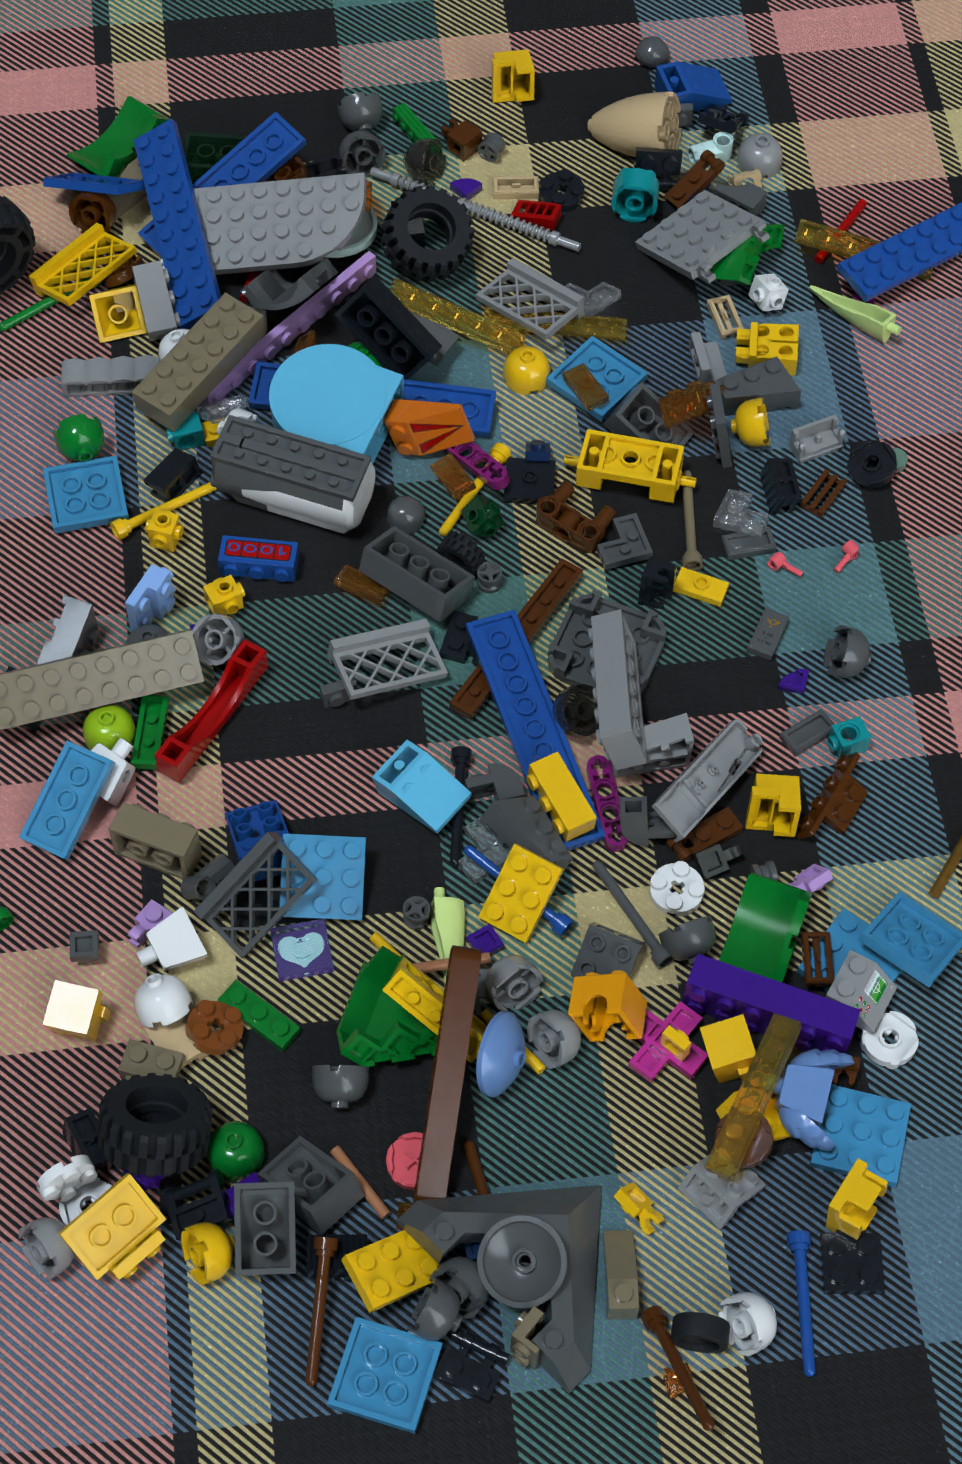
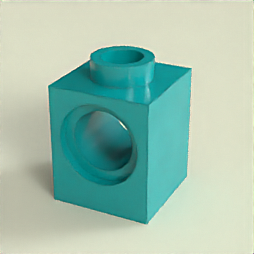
[166,411,205,450]
[827,716,872,759]

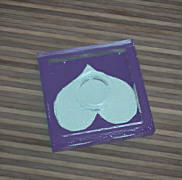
[270,919,334,982]

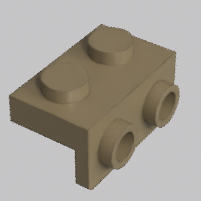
[118,1039,185,1080]
[510,1306,544,1370]

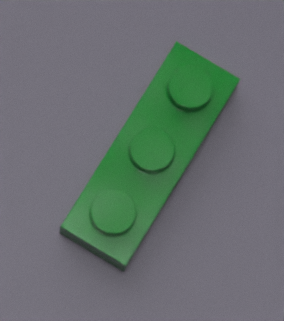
[131,695,169,770]
[217,979,301,1052]

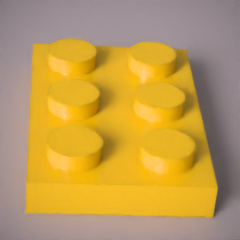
[478,843,564,943]
[58,1173,166,1280]
[341,1230,439,1313]

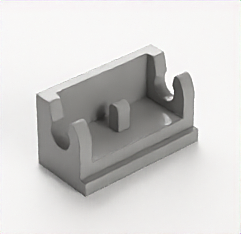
[789,414,845,464]

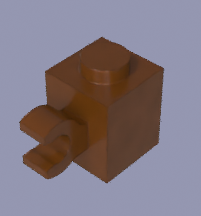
[441,119,482,162]

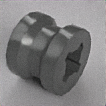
[478,132,506,162]
[477,561,502,593]
[749,860,778,881]
[403,896,430,930]

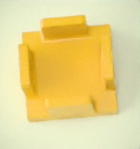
[825,1158,888,1240]

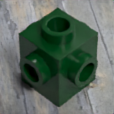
[461,495,504,538]

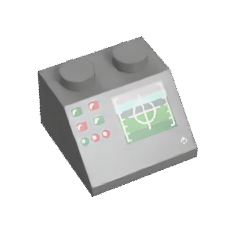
[825,950,897,1034]

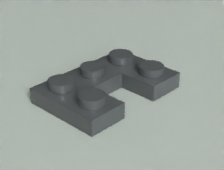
[706,383,732,468]

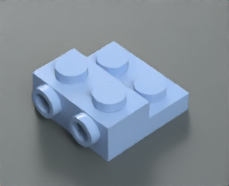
[125,564,176,631]

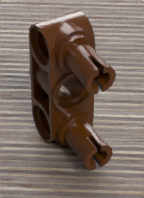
[536,481,616,553]

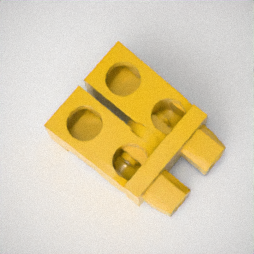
[735,322,799,376]

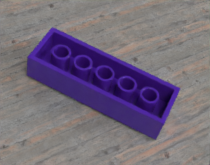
[682,953,861,1053]

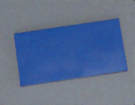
[43,172,146,195]

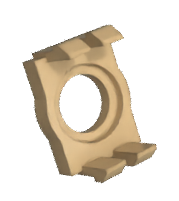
[728,169,762,188]

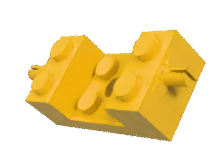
[564,429,697,503]

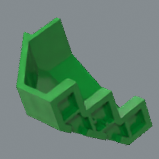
[336,946,437,1067]

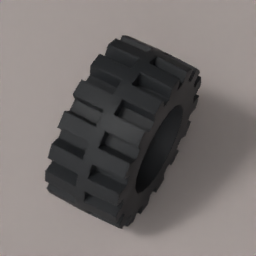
[436,531,485,575]

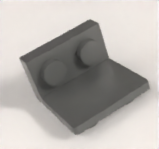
[571,922,646,978]

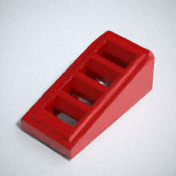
[510,200,562,231]

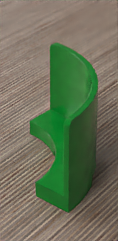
[67,96,170,177]
[697,223,785,286]
[719,873,812,983]

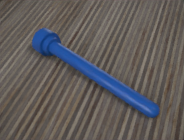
[464,845,574,937]
[786,1230,816,1377]

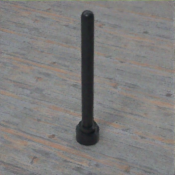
[450,746,472,867]

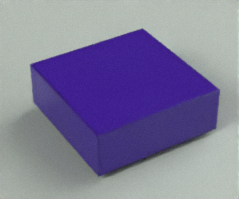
[466,924,504,957]

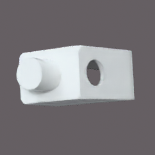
[91,738,135,807]
[136,907,207,971]

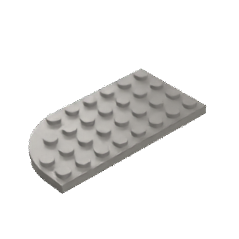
[194,173,366,275]

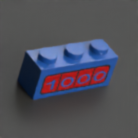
[218,535,299,582]

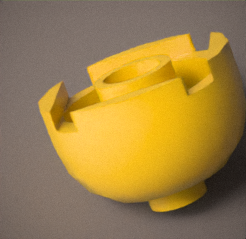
[503,346,551,395]
[731,397,770,447]
[181,1222,235,1286]

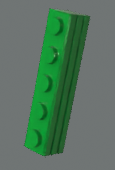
[392,102,443,162]

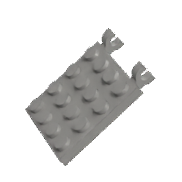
[635,190,770,283]

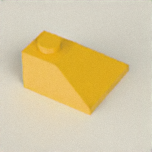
[89,284,147,343]

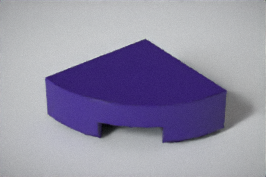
[450,178,482,200]
[778,669,809,695]

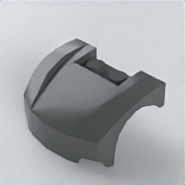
[240,258,338,310]

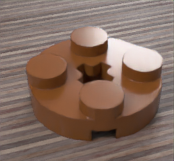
[185,1000,243,1055]

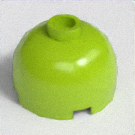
[83,704,136,751]

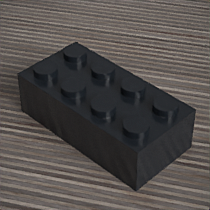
[334,275,442,380]

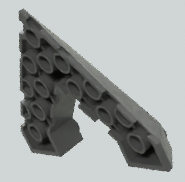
[396,1185,601,1393]

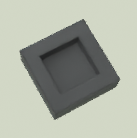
[70,930,99,964]

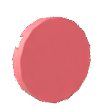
[386,1132,423,1191]

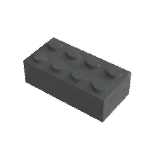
[359,526,475,622]

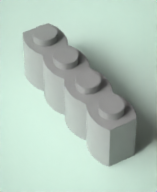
[61,355,160,397]

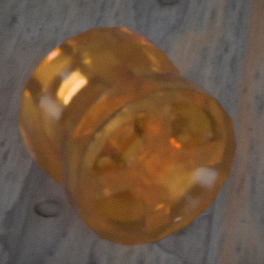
[662,1363,693,1399]

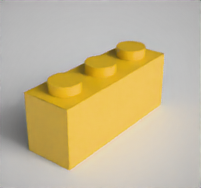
[526,751,597,842]

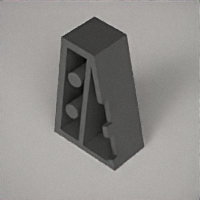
[713,357,801,416]

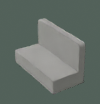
[689,332,727,385]

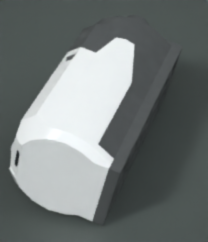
[210,415,375,534]

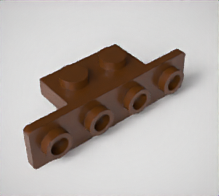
[795,752,868,840]

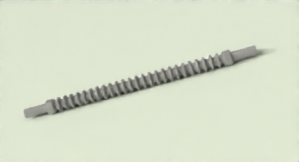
[370,167,581,252]

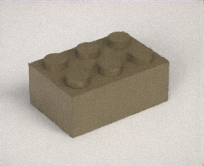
[108,802,202,880]

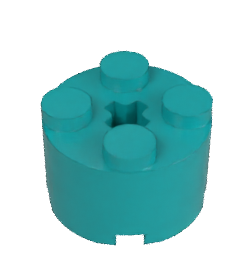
[611,168,659,222]

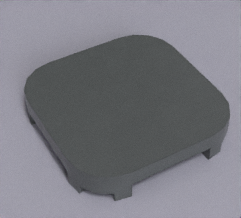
[547,590,667,694]

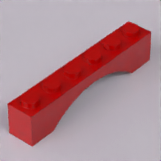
[154,639,268,783]

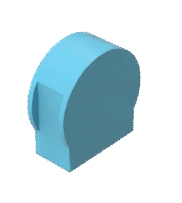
[269,344,405,464]

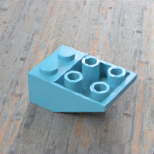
[372,740,472,833]

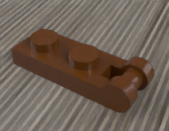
[664,150,725,209]
[666,807,743,863]

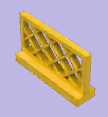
[29,223,137,306]
[382,957,487,1064]

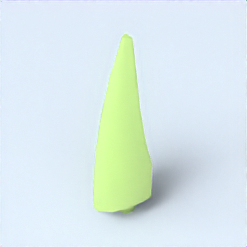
[809,285,902,343]
[430,887,465,986]

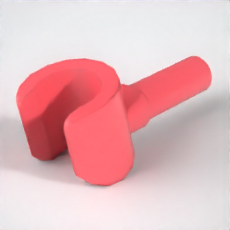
[834,540,859,573]
[767,552,803,577]

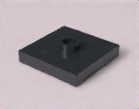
[504,457,556,504]

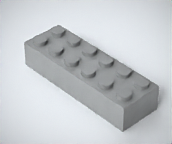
[588,609,647,770]

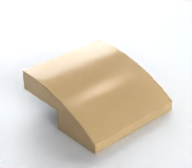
[143,999,216,1069]

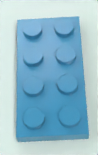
[19,740,116,861]

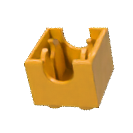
[568,970,647,1042]

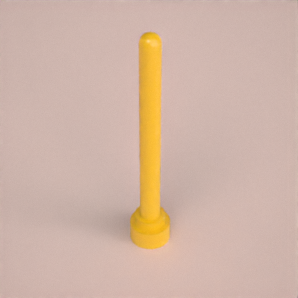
[439,443,511,536]
[110,482,217,541]

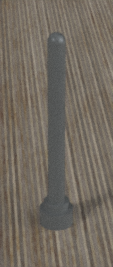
[593,860,674,969]

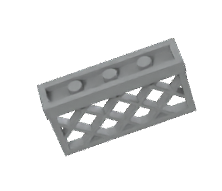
[476,258,585,340]
[327,618,448,700]

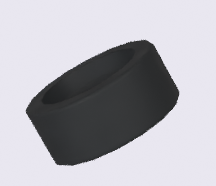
[670,1312,730,1353]

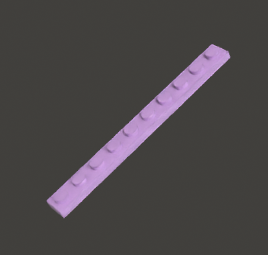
[203,251,376,408]

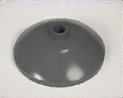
[477,1215,568,1308]

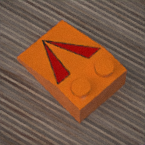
[384,399,475,456]

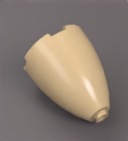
[588,92,682,157]

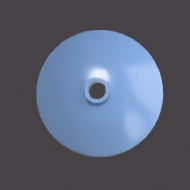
[476,1011,526,1097]

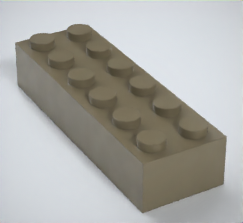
[132,292,266,432]

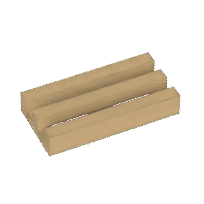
[493,176,539,199]
[706,295,744,340]

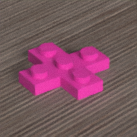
[625,1001,708,1083]

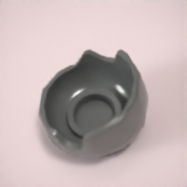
[635,36,670,69]
[387,496,425,534]

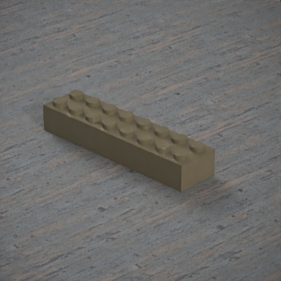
[0,629,204,730]

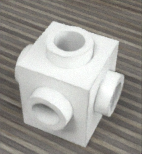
[748,273,789,311]

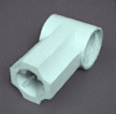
[687,131,733,166]

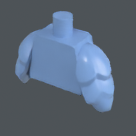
[762,1049,855,1152]

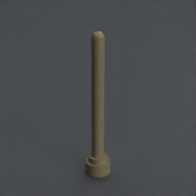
[682,470,703,572]

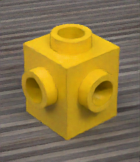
[145,509,184,552]
[203,575,245,615]

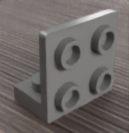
[678,1149,766,1229]

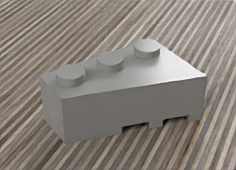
[132,261,181,341]
[609,713,694,778]

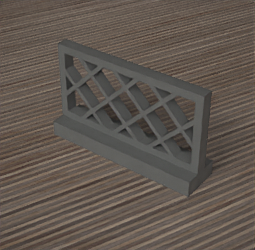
[194,832,318,958]

